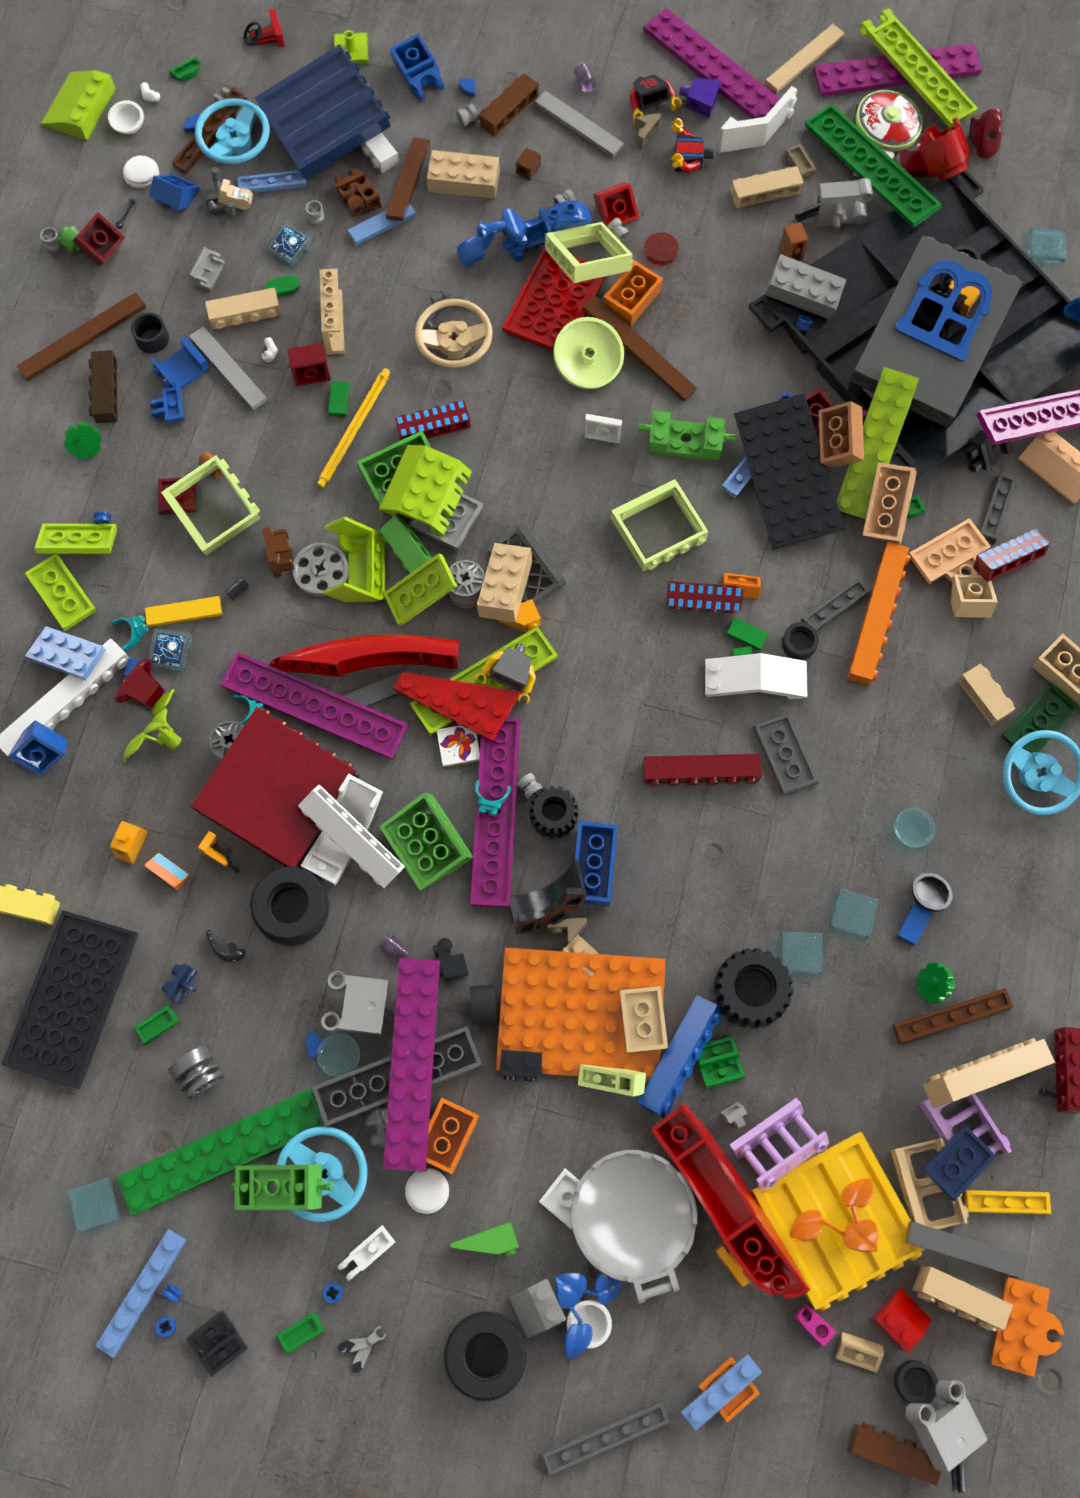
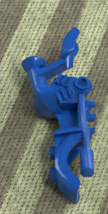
[457,200,592,267]

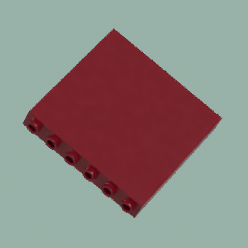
[190,707,356,867]

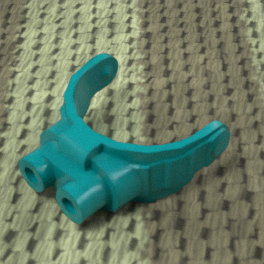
[111,615,148,652]
[232,695,264,726]
[475,780,511,816]

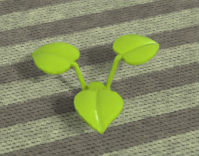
[123,689,182,762]

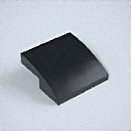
[187,1310,248,1376]

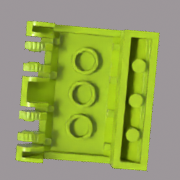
[379,445,472,537]

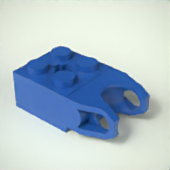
[390,33,445,101]

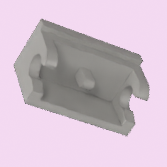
[190,247,225,291]

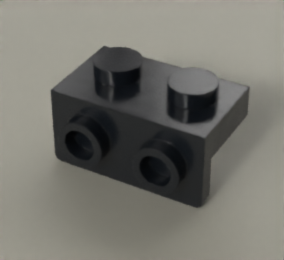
[500,1050,542,1082]

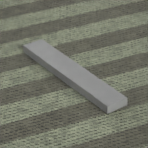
[535,91,624,158]
[189,326,268,411]

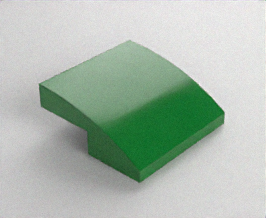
[697,1036,745,1090]

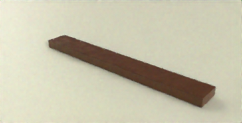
[17,292,146,382]
[582,296,697,401]

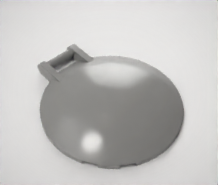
[571,1150,697,1304]

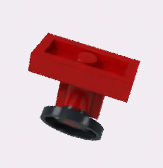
[243,9,285,48]

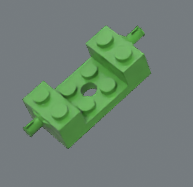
[638,410,736,461]
[231,1164,334,1210]

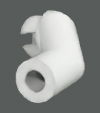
[140,83,160,102]
[262,337,278,362]

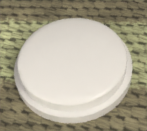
[108,101,144,135]
[123,156,159,189]
[405,1168,449,1214]
[567,1300,612,1348]

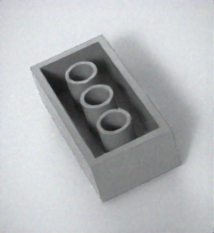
[765,254,846,319]

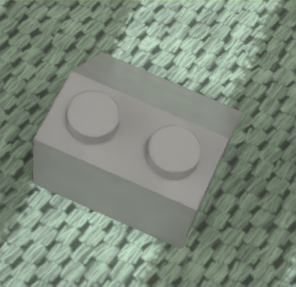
[509,1278,566,1339]

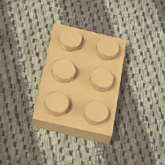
[620,986,668,1053]

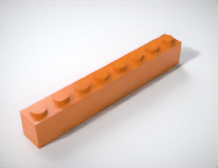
[847,541,910,686]

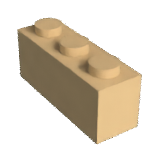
[958,663,1015,726]

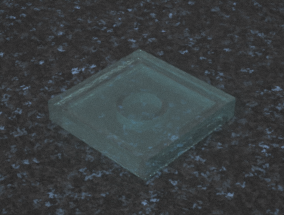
[1029,227,1066,263]
[830,889,879,938]
[782,931,823,974]
[68,1177,121,1233]

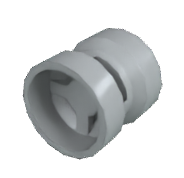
[456,104,479,127]
[553,189,576,205]
[305,200,325,225]
[607,218,629,242]
[40,227,62,252]
[517,773,543,800]

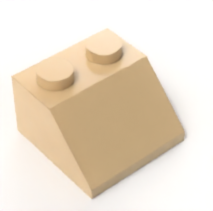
[951,574,998,618]

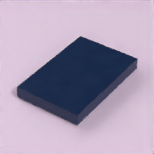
[921,1125,996,1201]

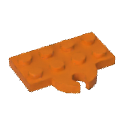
[989,1277,1064,1377]

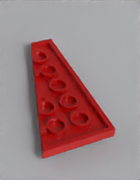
[393,672,521,742]

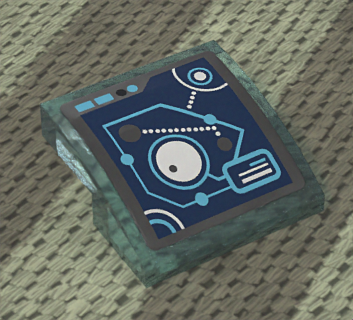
[265,222,315,267]
[148,628,193,671]

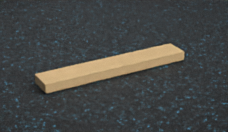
[765,24,845,93]

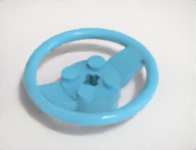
[195,98,270,164]
[1002,730,1080,815]
[275,1126,367,1222]

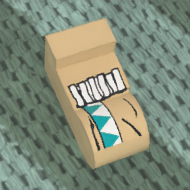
[218,179,253,210]

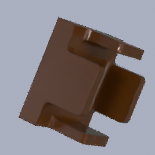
[262,527,295,577]

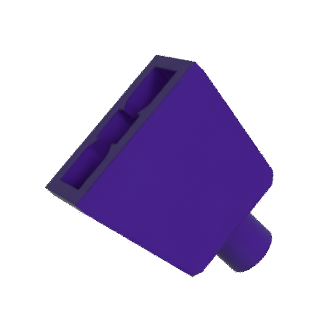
[679,78,721,118]

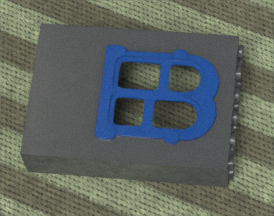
[850,235,1023,428]

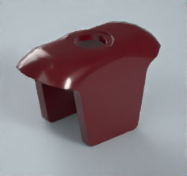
[969,109,1002,158]
[115,658,165,707]

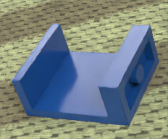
[151,336,210,389]

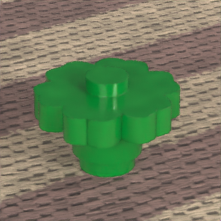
[64,422,102,459]
[917,962,955,1004]

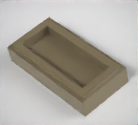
[785,144,816,178]

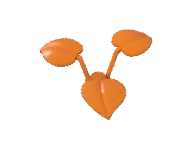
[790,1178,878,1252]

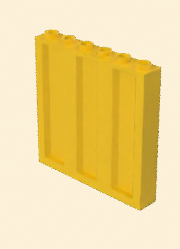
[750,1132,925,1312]

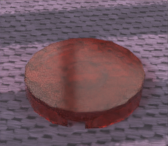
[644,232,679,265]

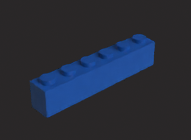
[637,995,723,1119]

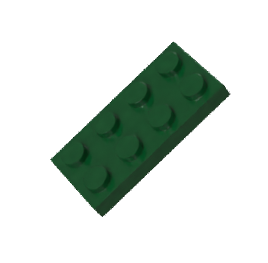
[1000,683,1080,753]

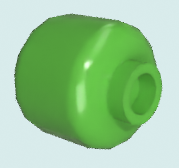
[59,226,82,253]

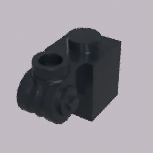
[432,938,469,981]

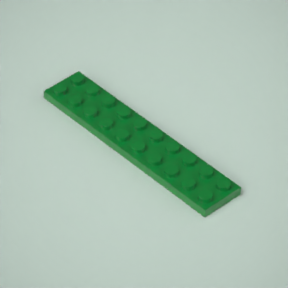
[805,103,942,228]
[117,1088,325,1216]

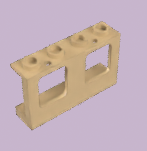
[320,269,345,355]
[890,1138,969,1229]

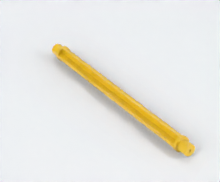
[317,368,390,488]

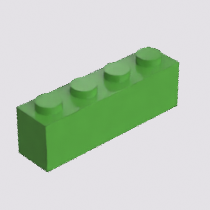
[380,516,432,573]

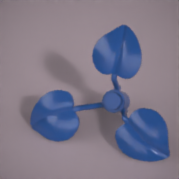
[554,1272,622,1359]

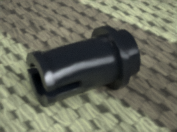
[224,577,249,600]

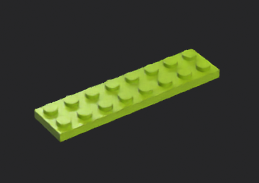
[837,367,920,520]
[410,626,558,736]

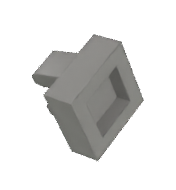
[720,1102,747,1129]

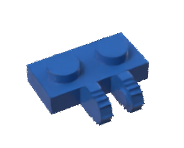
[150,386,185,424]

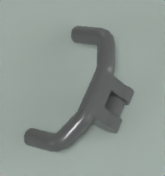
[204,167,236,217]
[425,288,473,330]

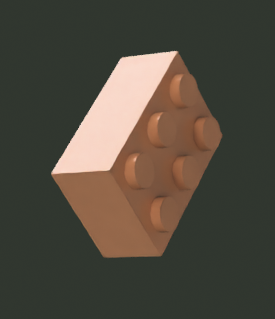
[819,401,864,468]

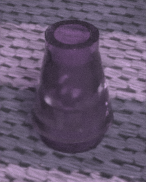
[379,934,410,958]

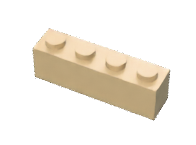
[730,166,804,208]
[206,288,281,329]

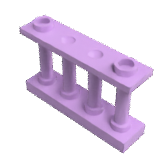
[919,1093,1012,1154]
[730,1098,829,1191]

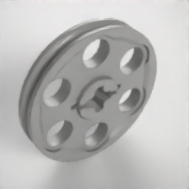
[292,543,349,597]

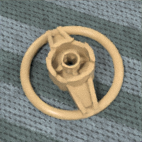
[415,299,493,368]

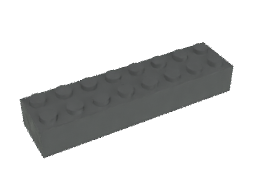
[312,1026,482,1127]

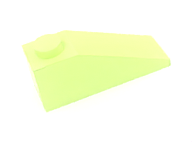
[578,1064,646,1096]

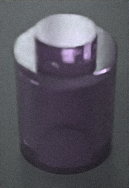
[574,63,597,92]

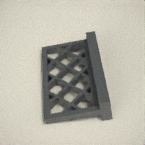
[488,522,566,603]

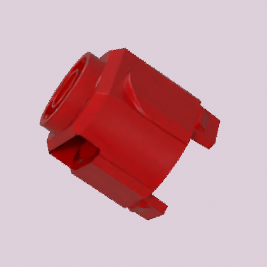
[917,116,969,181]

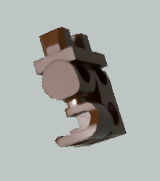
[334,168,381,218]

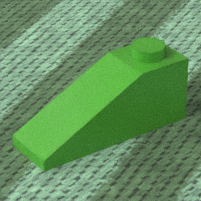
[450,1222,519,1257]

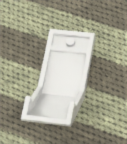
[717,86,797,153]
[705,653,807,700]
[301,774,383,886]

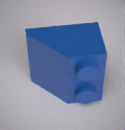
[149,174,200,211]
[9,720,67,776]

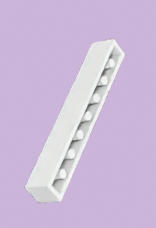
[0,638,129,761]

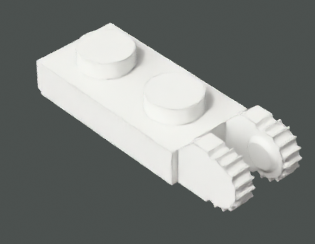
[338,1225,396,1281]

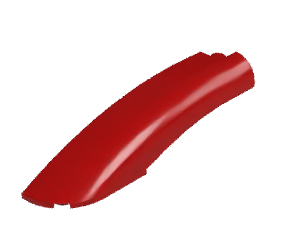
[269,634,460,678]
[650,1103,811,1298]

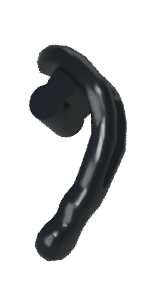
[206,930,246,962]

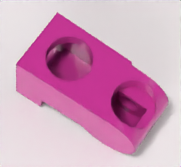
[794,1303,837,1347]

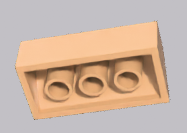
[1018,432,1080,504]
[863,463,917,544]

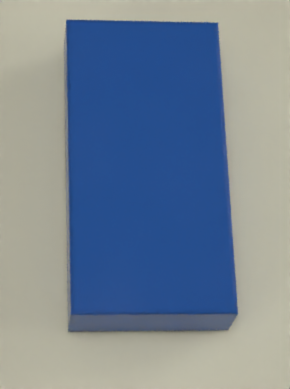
[897,902,932,946]

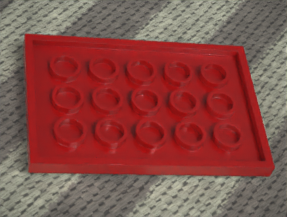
[502,246,607,351]

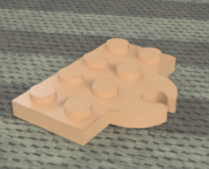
[908,518,991,584]

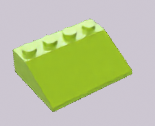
[41,70,116,141]

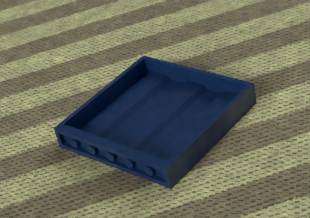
[254,44,391,179]

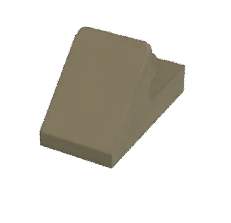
[634,113,661,149]
[547,918,587,945]

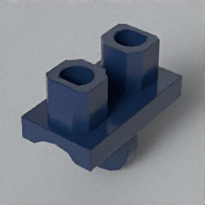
[161,963,198,1004]

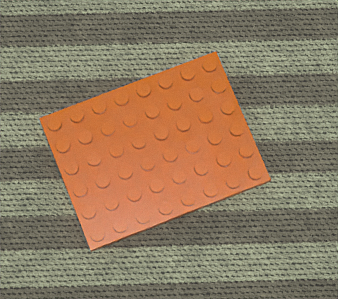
[496,947,666,1082]

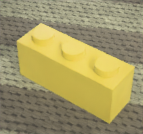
[0,884,60,926]

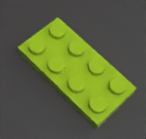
[35,524,117,554]
[25,554,97,631]
[383,554,458,625]

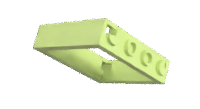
[545,222,633,283]
[161,455,261,556]
[611,479,708,571]

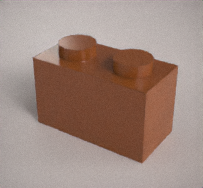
[779,222,808,261]

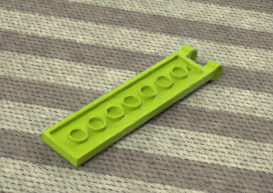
[859,8,978,127]

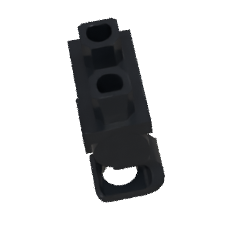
[964,430,1013,473]

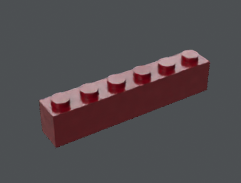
[643,754,762,787]

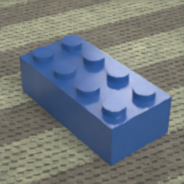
[575,821,618,907]

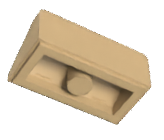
[835,1332,884,1373]

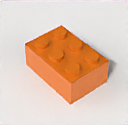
[603,260,663,327]
[427,1097,480,1175]

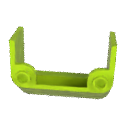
[323,517,385,602]

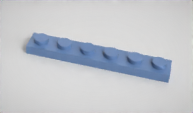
[96,1229,187,1358]

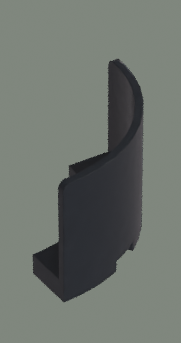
[510,859,587,934]

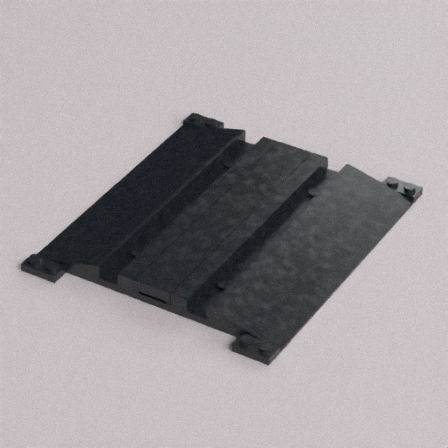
[748,170,1080,481]

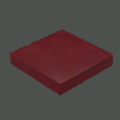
[158,477,196,515]

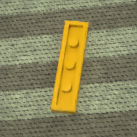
[145,596,223,627]
[964,1190,1051,1214]

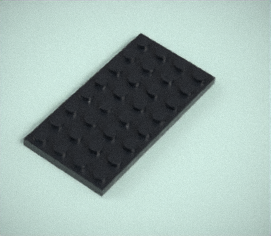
[734,393,845,550]
[1,910,138,1089]

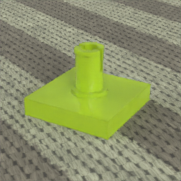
[334,30,368,65]

